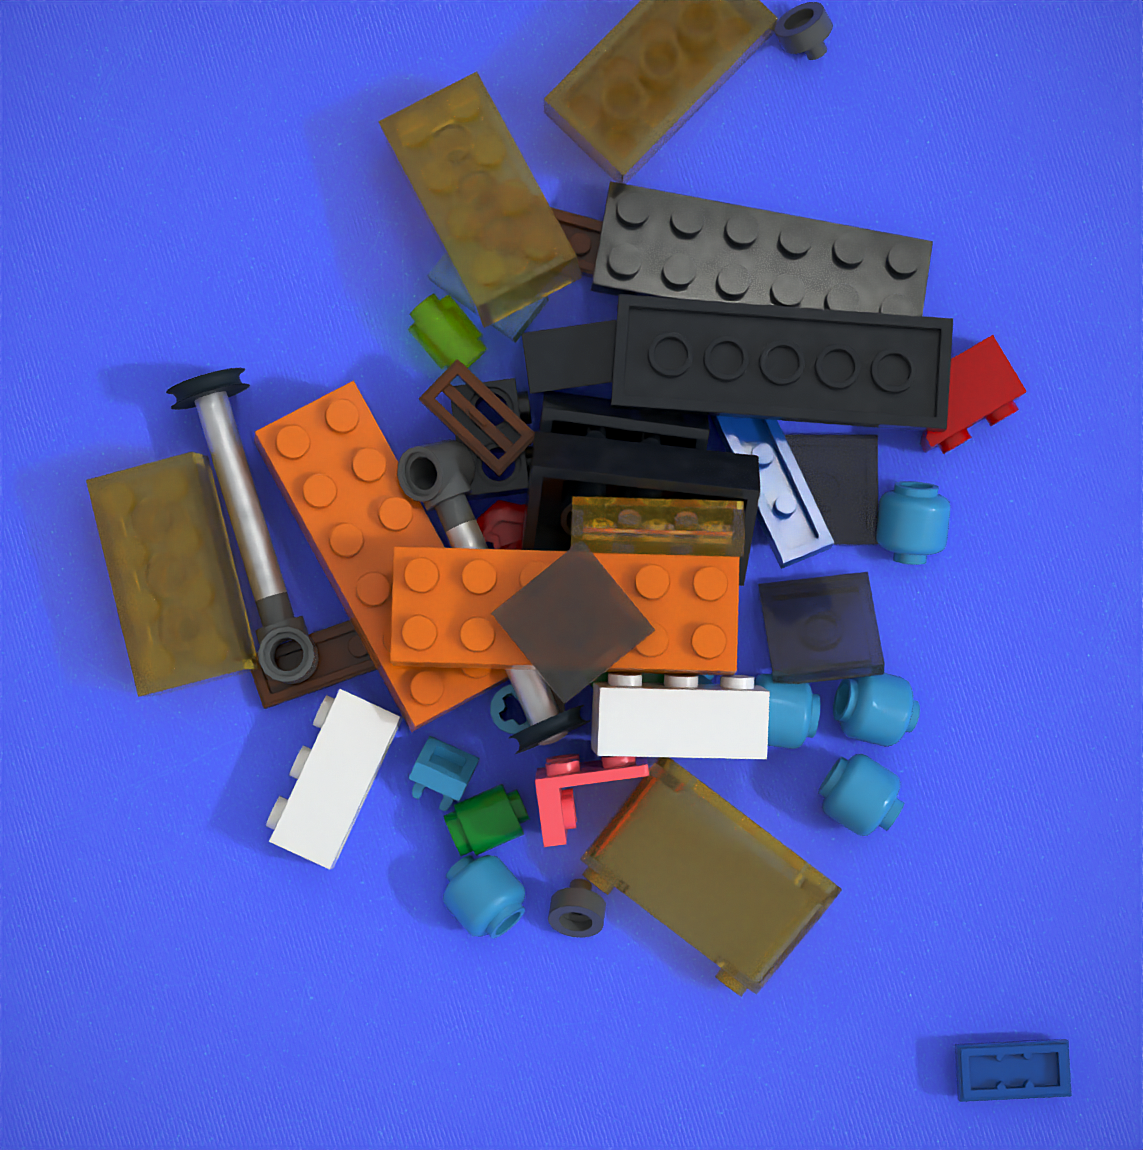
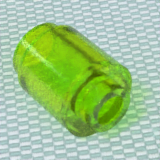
[408,294,488,370]

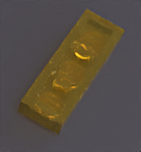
[571,496,745,557]

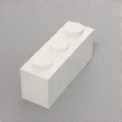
[591,672,770,759]
[266,689,403,870]

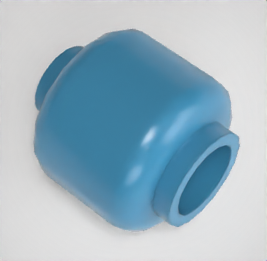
[876,481,951,565]
[833,668,920,747]
[754,674,821,749]
[818,754,905,836]
[443,855,525,939]

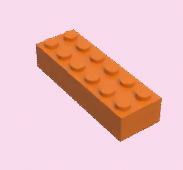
[254,380,509,732]
[390,546,740,676]

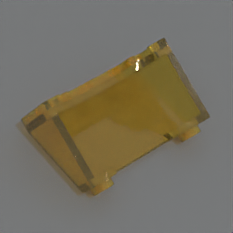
[580,757,842,997]

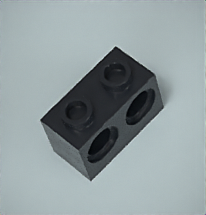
[451,378,533,501]

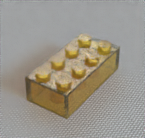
[544,0,778,184]
[378,71,582,328]
[86,452,260,697]

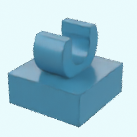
[409,736,480,811]

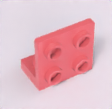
[535,754,649,847]

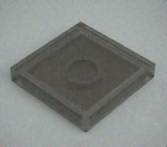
[767,435,878,546]
[491,540,655,705]
[758,572,885,684]

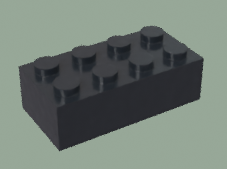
[521,431,761,586]

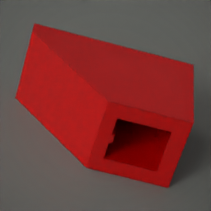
[920,335,1027,454]

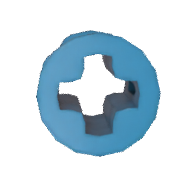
[490,684,530,734]

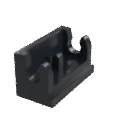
[522,320,616,394]

